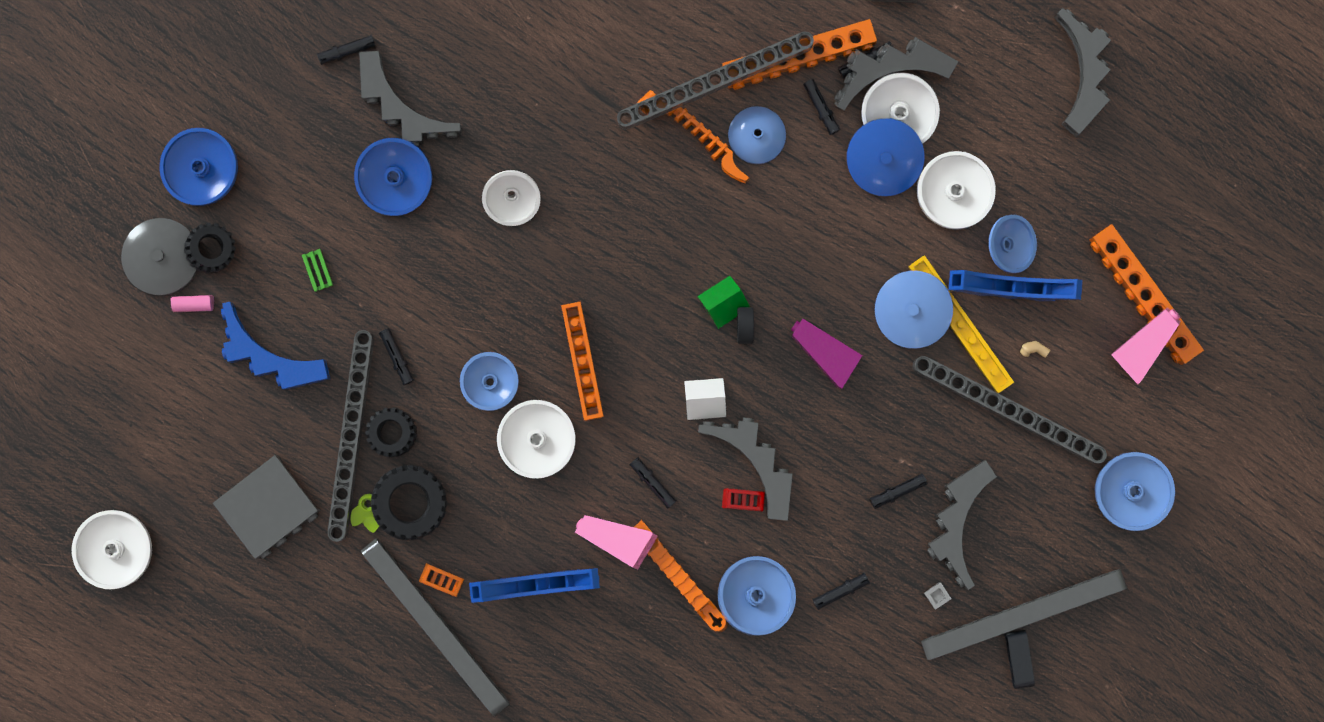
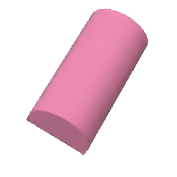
[171,295,214,312]

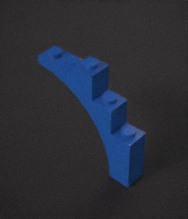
[949,270,1083,302]
[221,302,330,390]
[469,568,600,603]

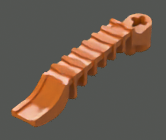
[636,90,749,183]
[634,520,728,632]

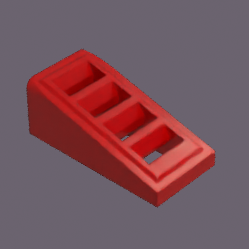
[722,488,765,511]

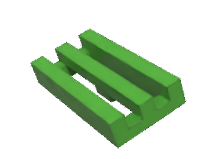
[302,249,334,292]

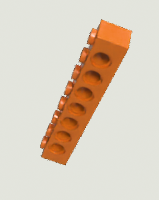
[722,19,877,90]
[1089,224,1204,365]

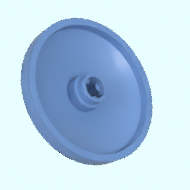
[875,271,953,348]
[1095,452,1175,531]
[718,556,796,636]

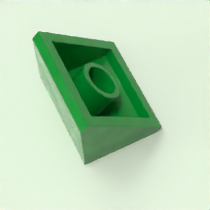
[697,276,750,329]

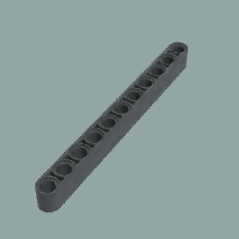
[617,32,814,130]
[328,330,374,542]
[912,356,1107,464]
[361,538,510,717]
[920,569,1127,660]

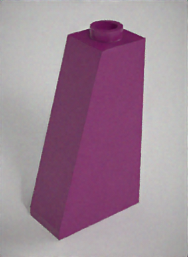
[791,319,863,390]

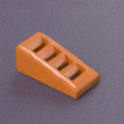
[419,563,464,597]

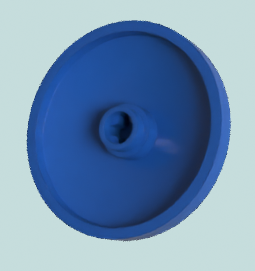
[846,118,925,196]
[159,128,238,206]
[354,138,433,216]

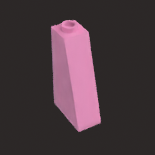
[1112,307,1181,384]
[575,515,658,570]

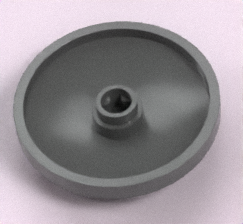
[121,218,200,296]

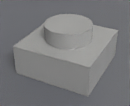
[924,582,951,610]

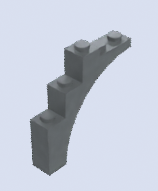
[1054,8,1111,137]
[834,37,959,110]
[359,51,462,147]
[698,418,792,521]
[927,460,997,590]

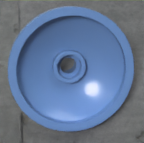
[728,106,786,164]
[989,215,1037,273]
[460,352,519,411]

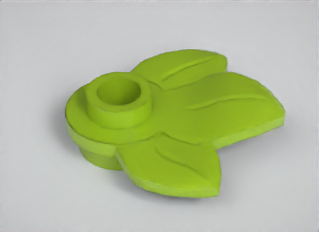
[351,494,379,533]

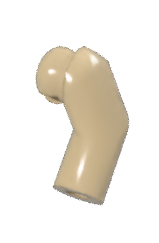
[1020,341,1050,358]

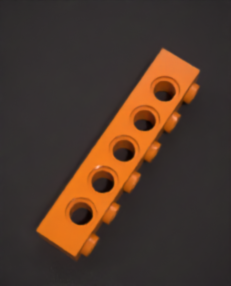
[561,302,604,421]

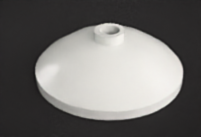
[482,170,540,226]

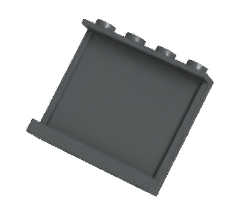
[213,455,321,559]

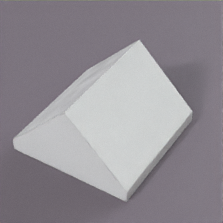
[684,378,726,420]

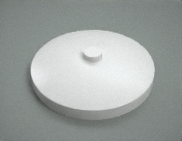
[861,73,940,144]
[917,151,995,229]
[497,400,576,478]
[72,510,152,589]

